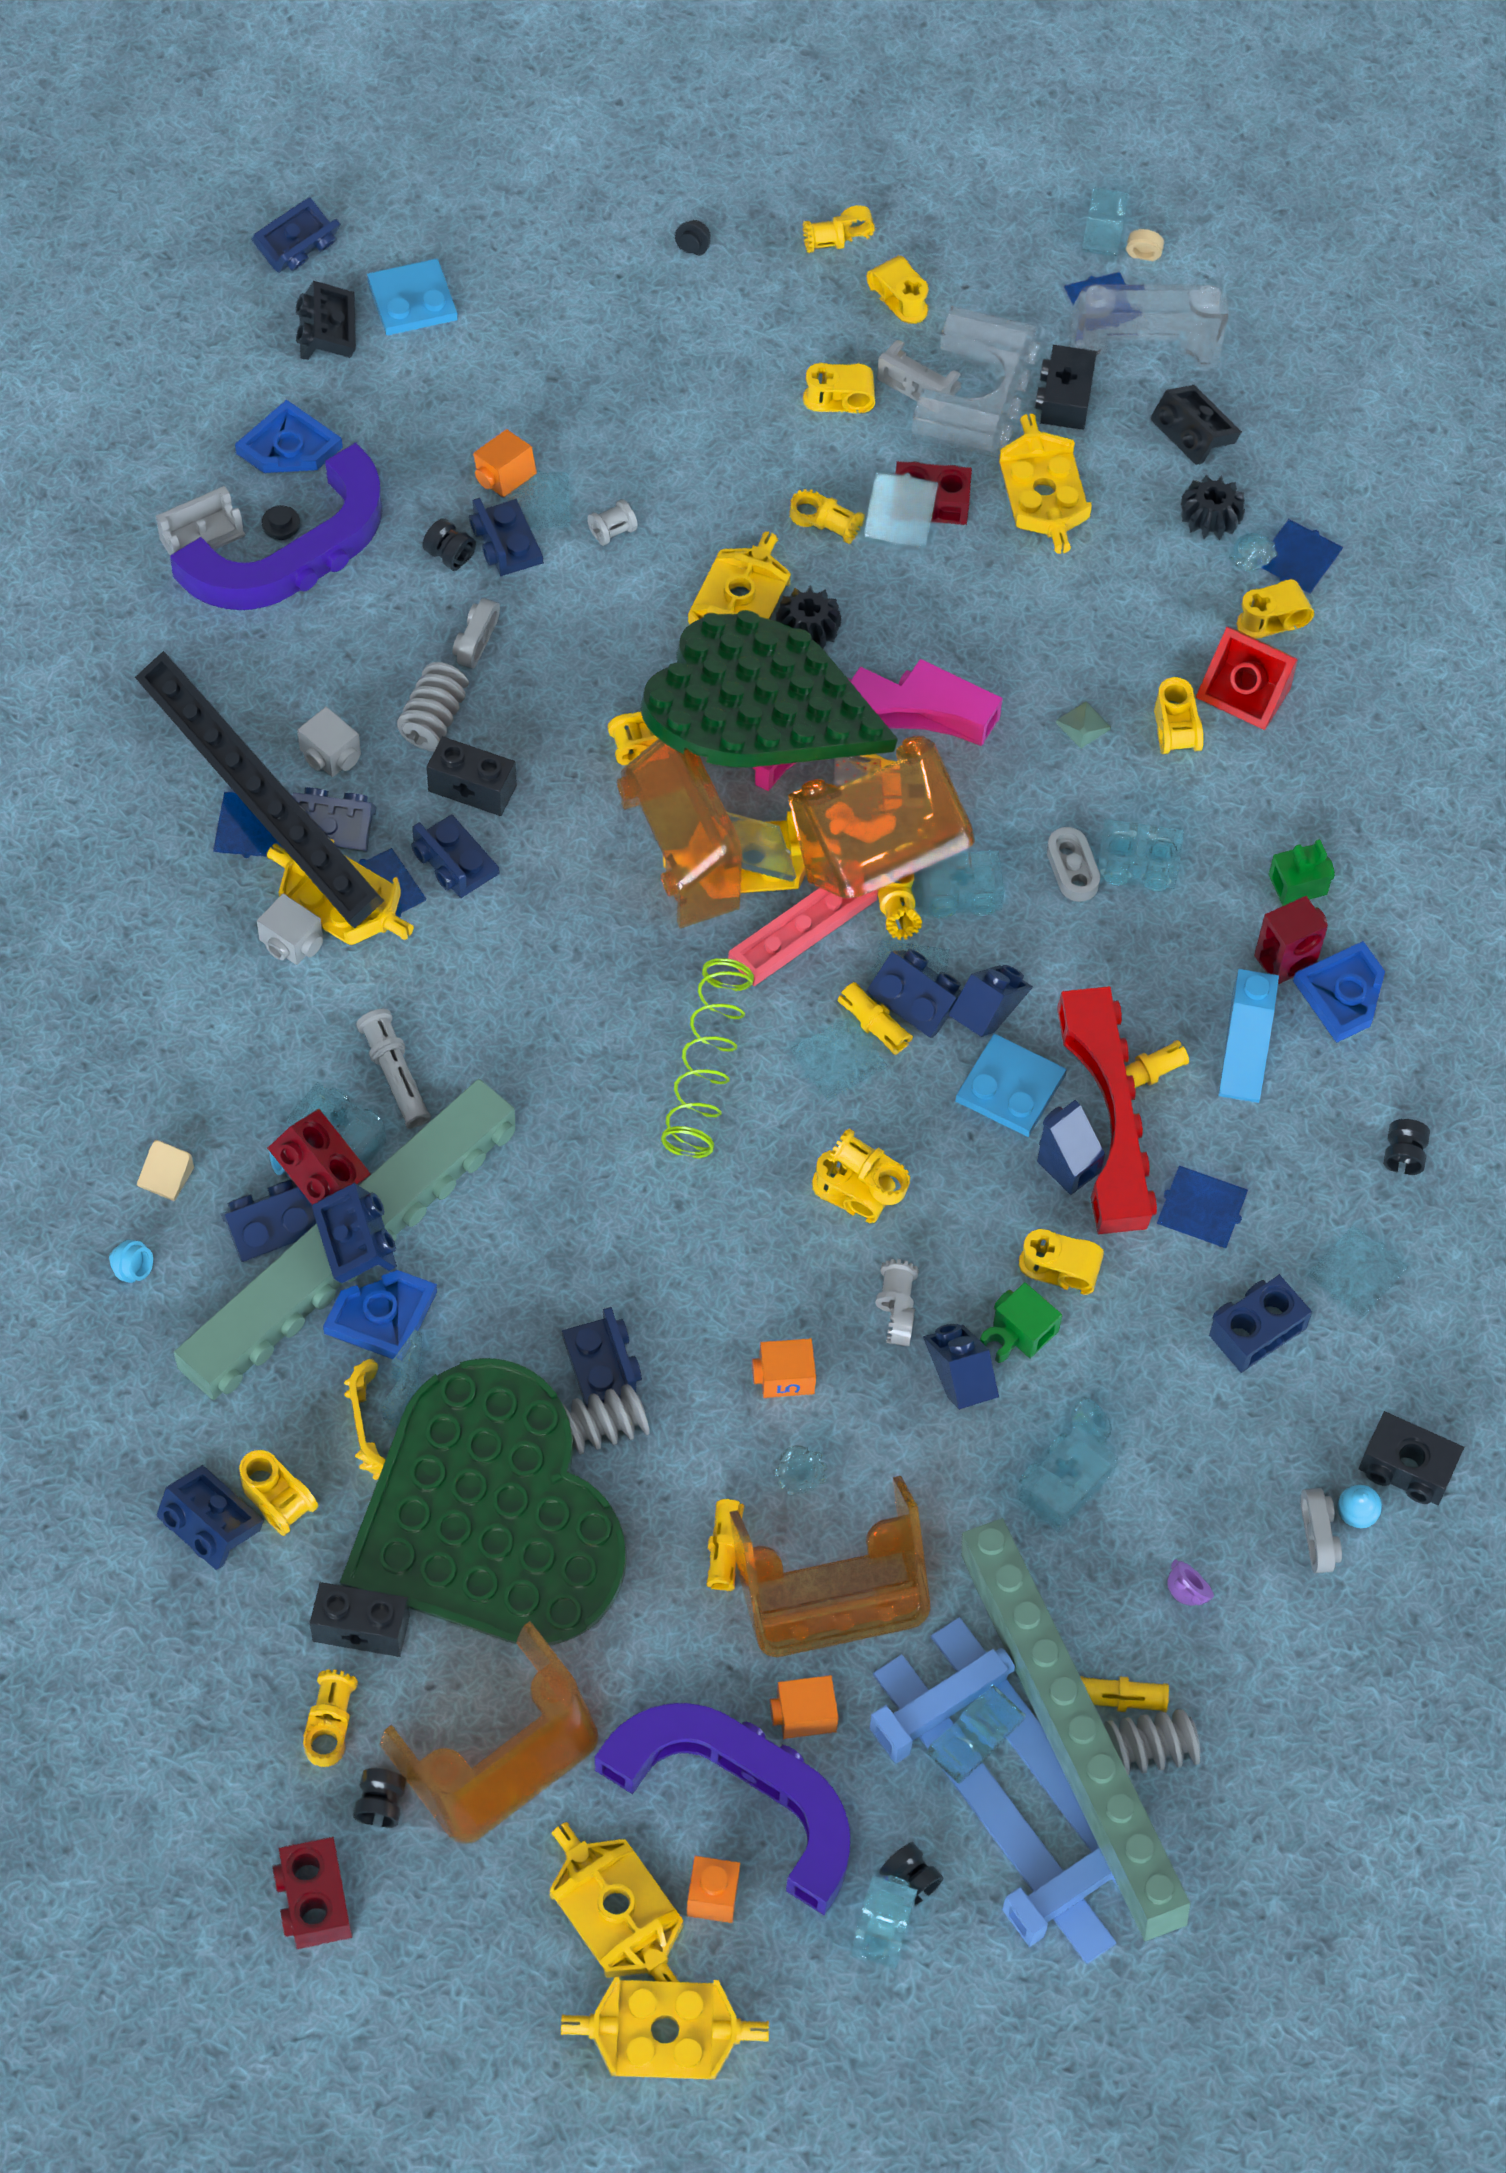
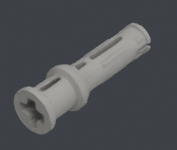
[356,1008,431,1129]

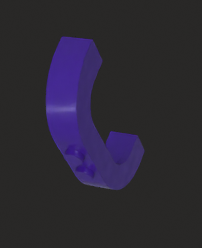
[170,442,382,610]
[595,1703,850,1916]

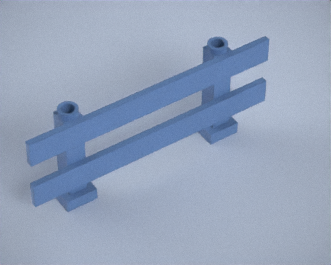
[869,1617,1120,1964]

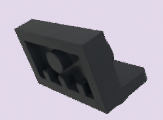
[296,280,356,360]
[1151,385,1242,465]

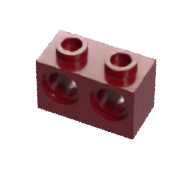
[892,461,972,525]
[1254,896,1328,984]
[267,1109,371,1205]
[272,1837,352,1949]

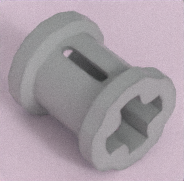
[588,499,638,546]

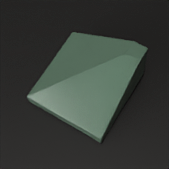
[1056,702,1111,749]

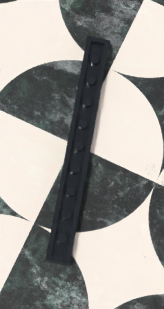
[135,651,384,928]

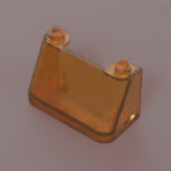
[788,735,975,898]

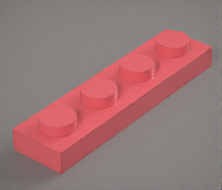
[728,865,878,986]

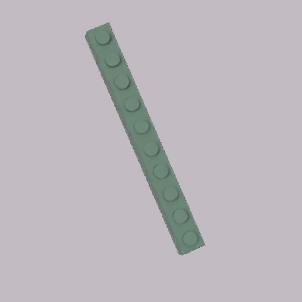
[174,1078,516,1401]
[961,1518,1190,1942]

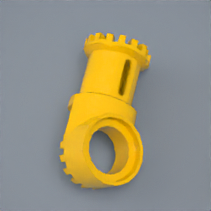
[802,205,875,253]
[789,489,865,544]
[875,863,922,940]
[829,1128,910,1205]
[303,1669,358,1767]

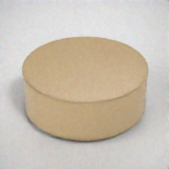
[1126,229,1164,261]

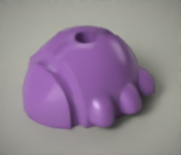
[1167,1559,1214,1606]

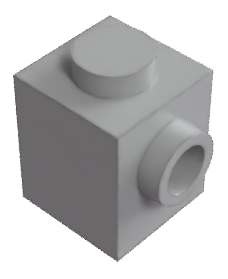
[297,707,361,777]
[257,893,323,965]

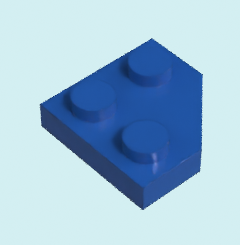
[235,399,343,473]
[1293,941,1385,1043]
[323,1270,437,1363]

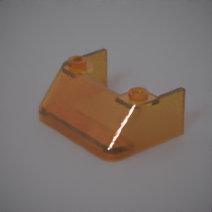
[617,739,742,929]
[729,1476,931,1657]
[380,1622,598,1844]

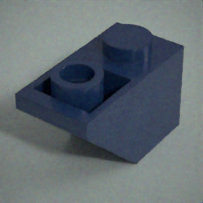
[949,965,1033,1037]
[1037,1100,1105,1195]
[923,1324,999,1409]

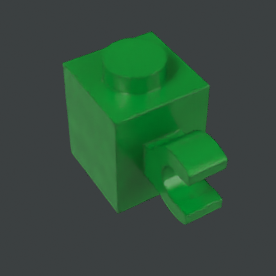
[1268,839,1335,906]
[980,1282,1062,1363]

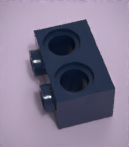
[1209,1274,1312,1373]

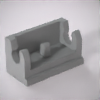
[877,340,961,413]
[156,486,245,555]

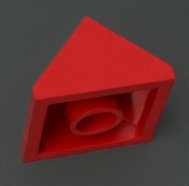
[1195,626,1298,730]

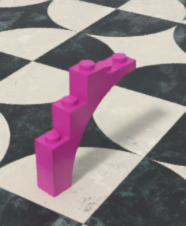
[752,659,1003,791]

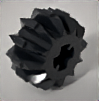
[1181,475,1245,540]
[776,585,842,649]

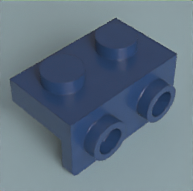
[251,197,341,273]
[866,949,961,1038]
[221,1179,317,1262]

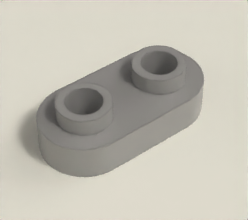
[453,598,500,669]
[1047,827,1100,902]
[1301,1488,1342,1573]

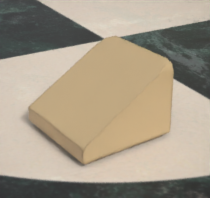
[137,1140,194,1201]

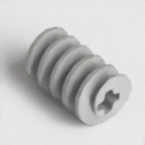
[397,662,469,752]
[563,1384,649,1455]
[1103,1709,1201,1776]

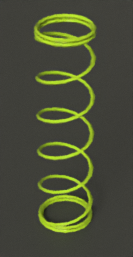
[661,958,754,1159]

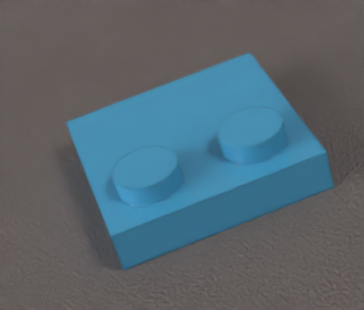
[367,258,457,336]
[955,1034,1067,1137]

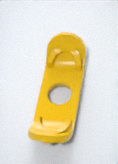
[344,1359,386,1480]

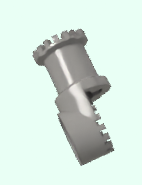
[875,1259,919,1346]

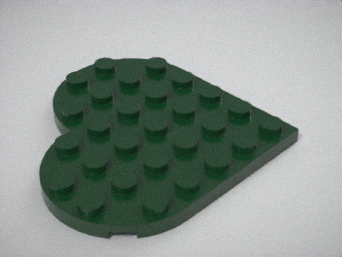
[641,610,898,767]
[340,1358,627,1646]

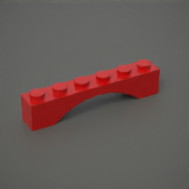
[1057,986,1157,1235]

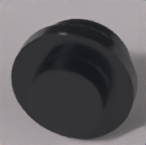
[675,220,710,256]
[262,505,300,540]

